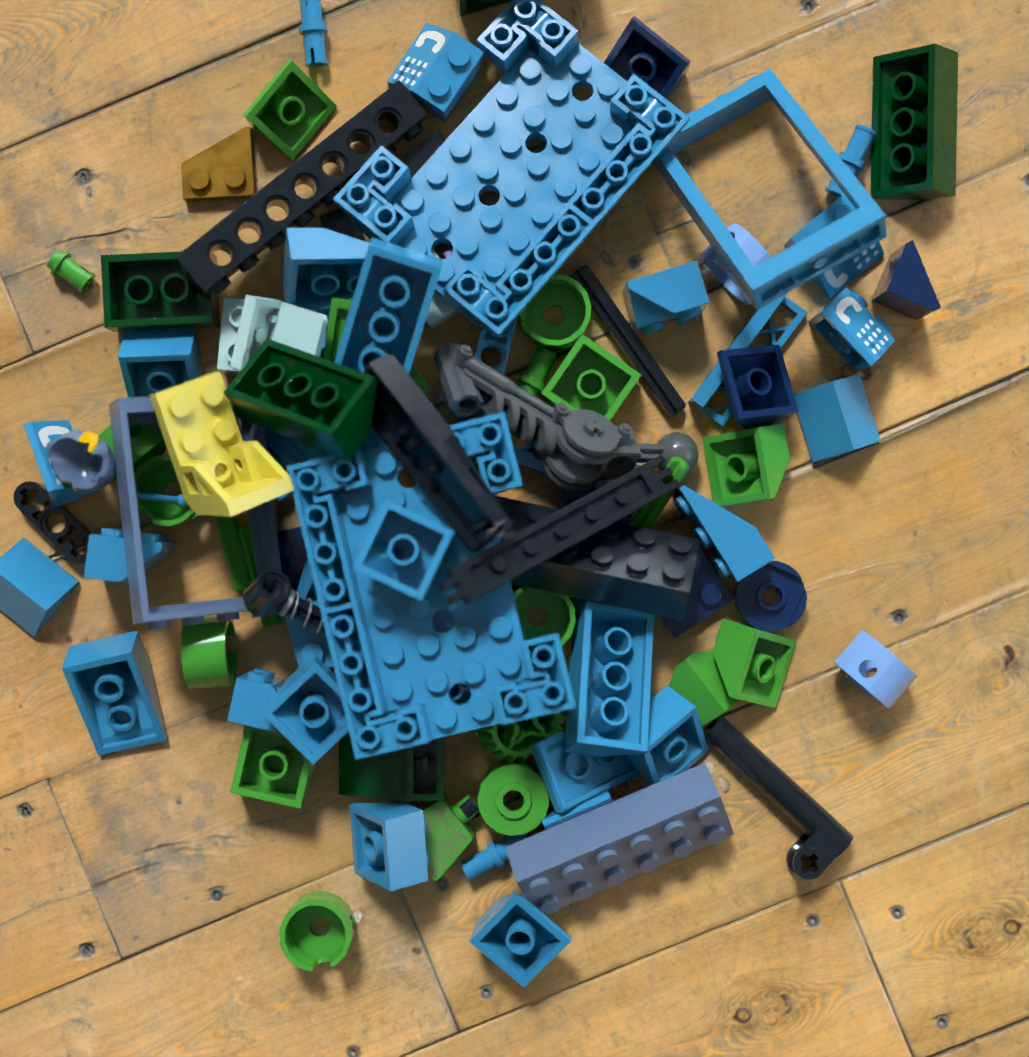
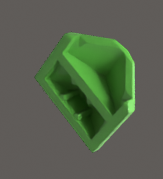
[668,651,738,726]

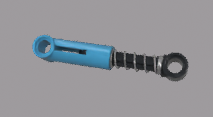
[243,568,326,635]

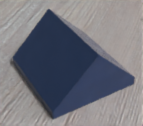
[604,16,691,99]
[871,240,941,320]

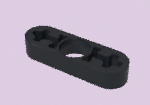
[13,481,92,564]

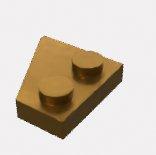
[181,127,256,201]

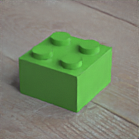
[540,334,641,421]
[230,725,315,809]

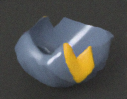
[47,431,116,493]

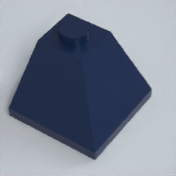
[716,344,799,429]

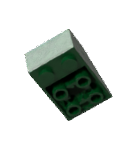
[339,731,445,801]

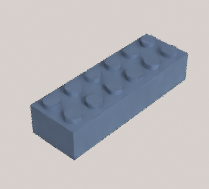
[505,763,734,915]

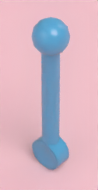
[136,491,188,508]

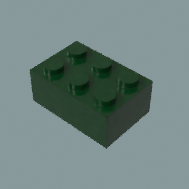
[101,251,220,333]

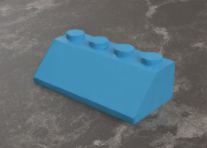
[564,601,654,757]

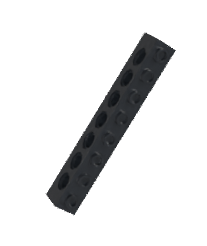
[175,80,427,298]

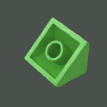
[243,59,337,160]

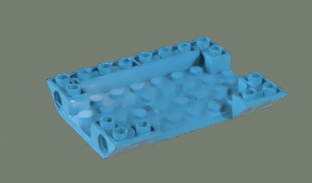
[333,0,690,337]
[287,412,576,759]

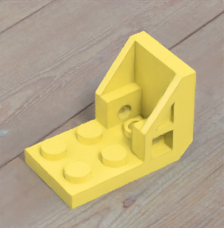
[149,371,294,517]

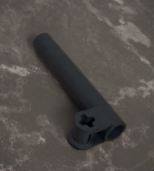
[704,715,853,880]

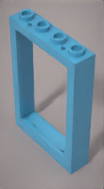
[653,69,887,310]

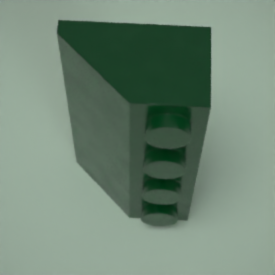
[871,43,958,200]
[223,338,378,462]

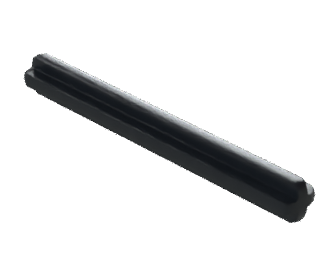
[571,265,686,417]

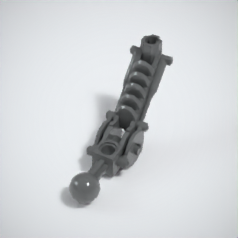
[433,343,699,492]

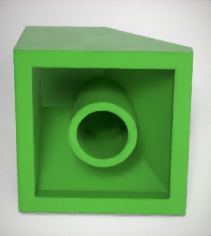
[702,424,790,506]
[713,618,797,708]

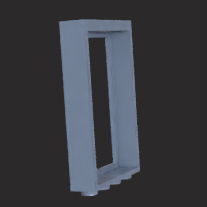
[109,397,282,630]

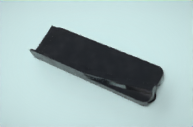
[363,354,513,553]

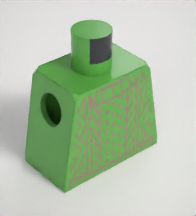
[419,794,479,882]

